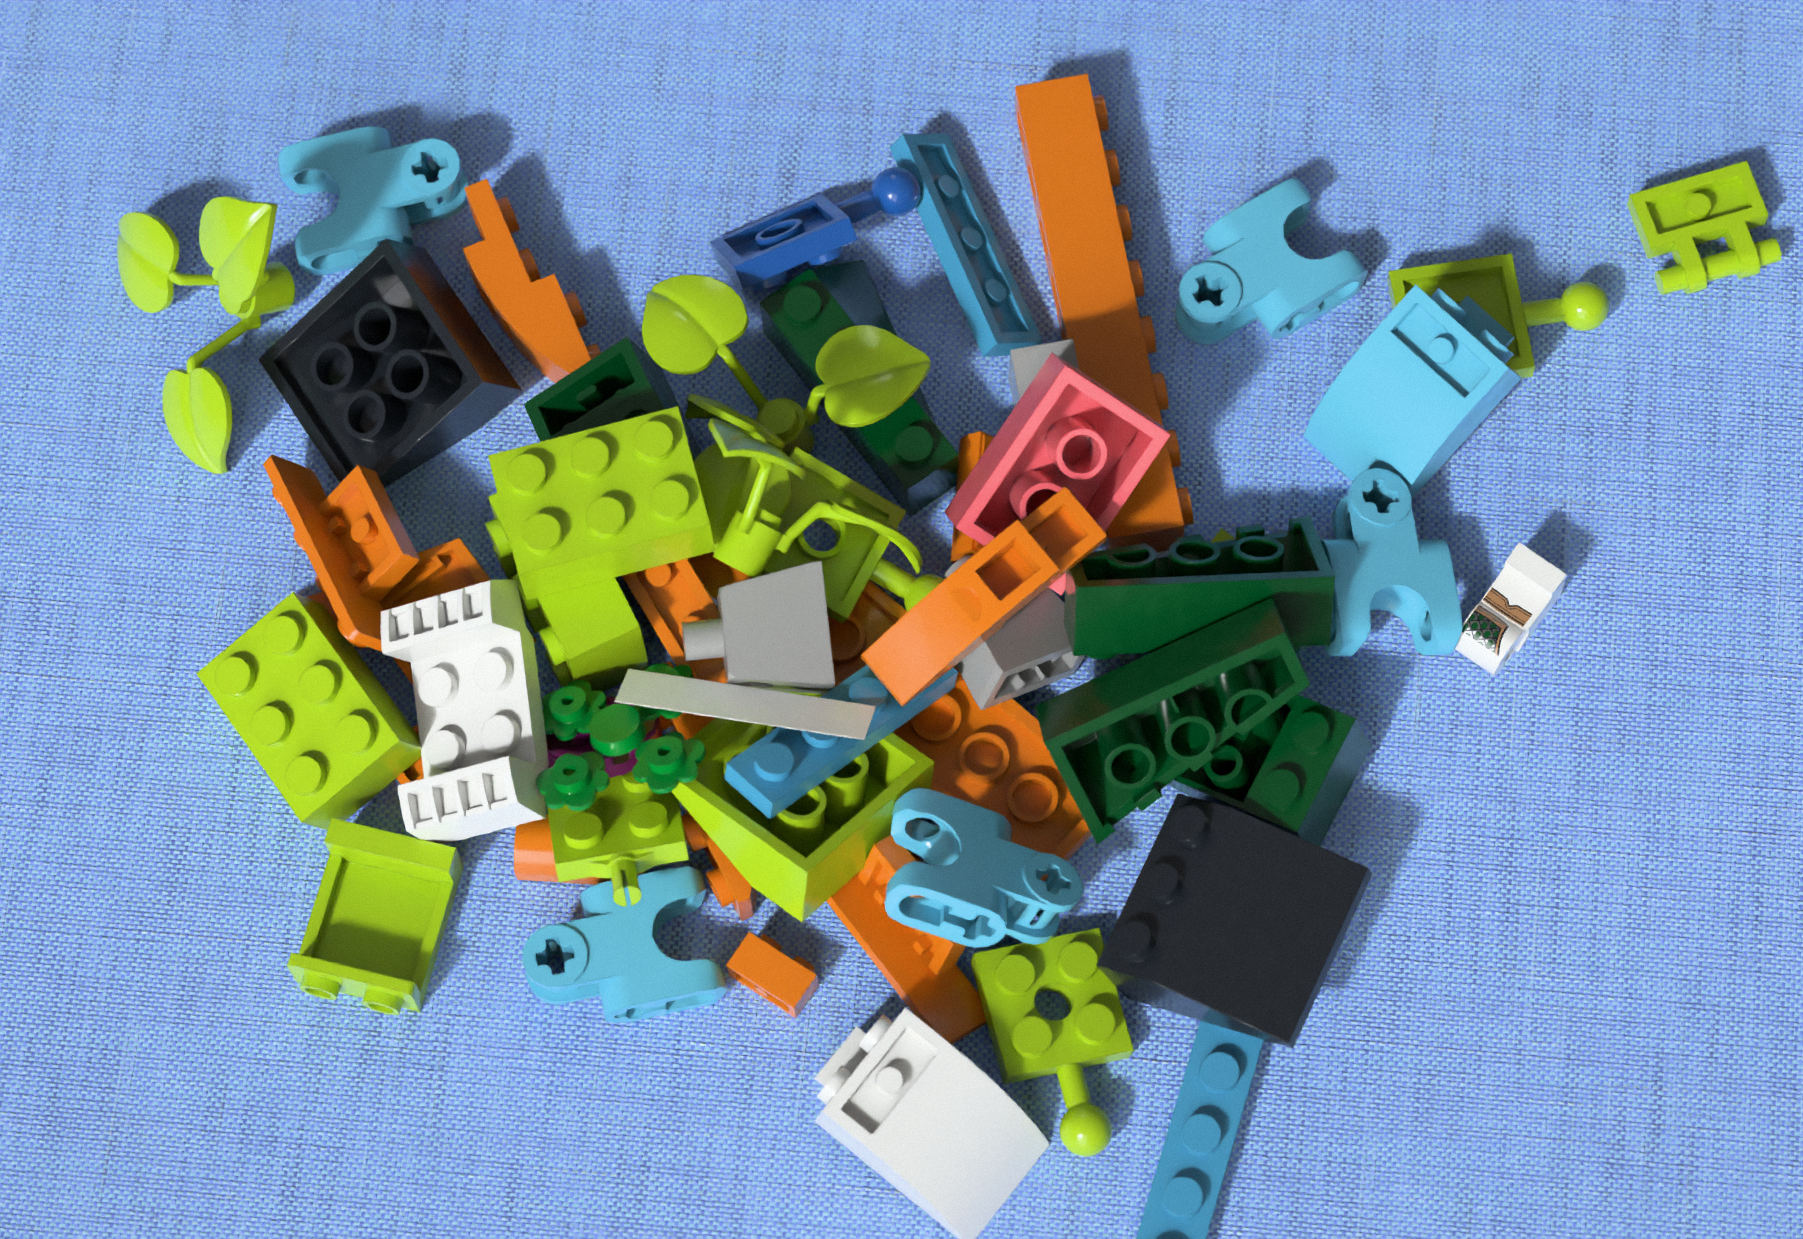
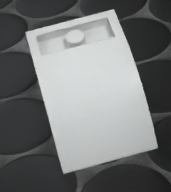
[814,1008,1050,1239]

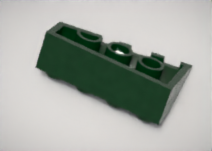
[759,260,960,517]
[1064,515,1335,659]
[1035,598,1311,845]

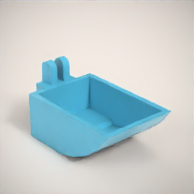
[1303,284,1521,500]

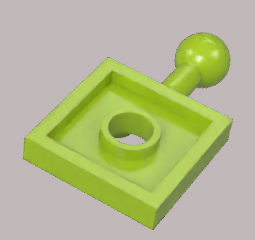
[1387,253,1609,378]
[761,447,945,624]
[970,928,1134,1157]

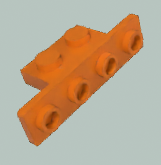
[263,454,420,652]
[826,835,987,1045]

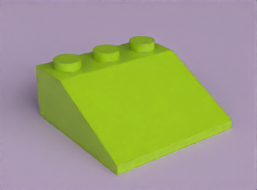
[671,691,935,922]

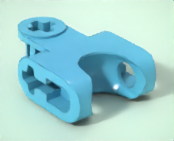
[278,126,470,276]
[1175,178,1368,344]
[1320,468,1463,656]
[885,788,1083,947]
[523,866,727,1023]

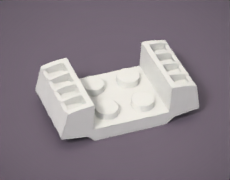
[380,580,549,845]

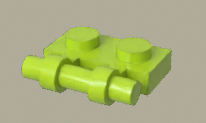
[1627,161,1782,295]

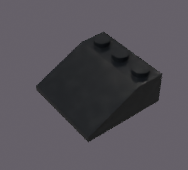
[258,239,521,488]
[1096,793,1373,1049]

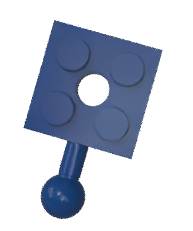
[709,167,921,290]

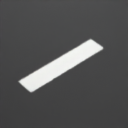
[615,669,876,740]

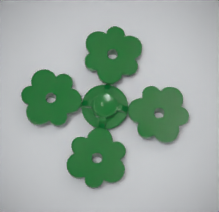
[535,663,706,811]

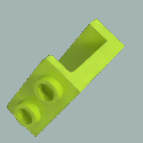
[287,818,464,1015]

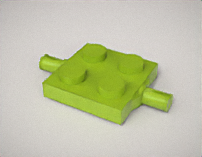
[547,771,689,906]

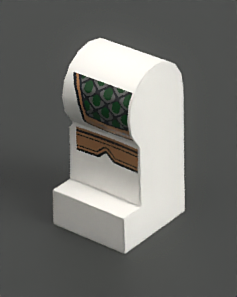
[1455,542,1567,676]

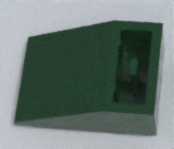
[524,336,701,462]
[1168,694,1372,846]

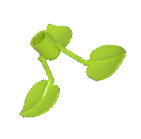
[117,196,295,474]
[642,274,932,553]
[685,393,923,578]

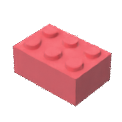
[944,352,1171,596]

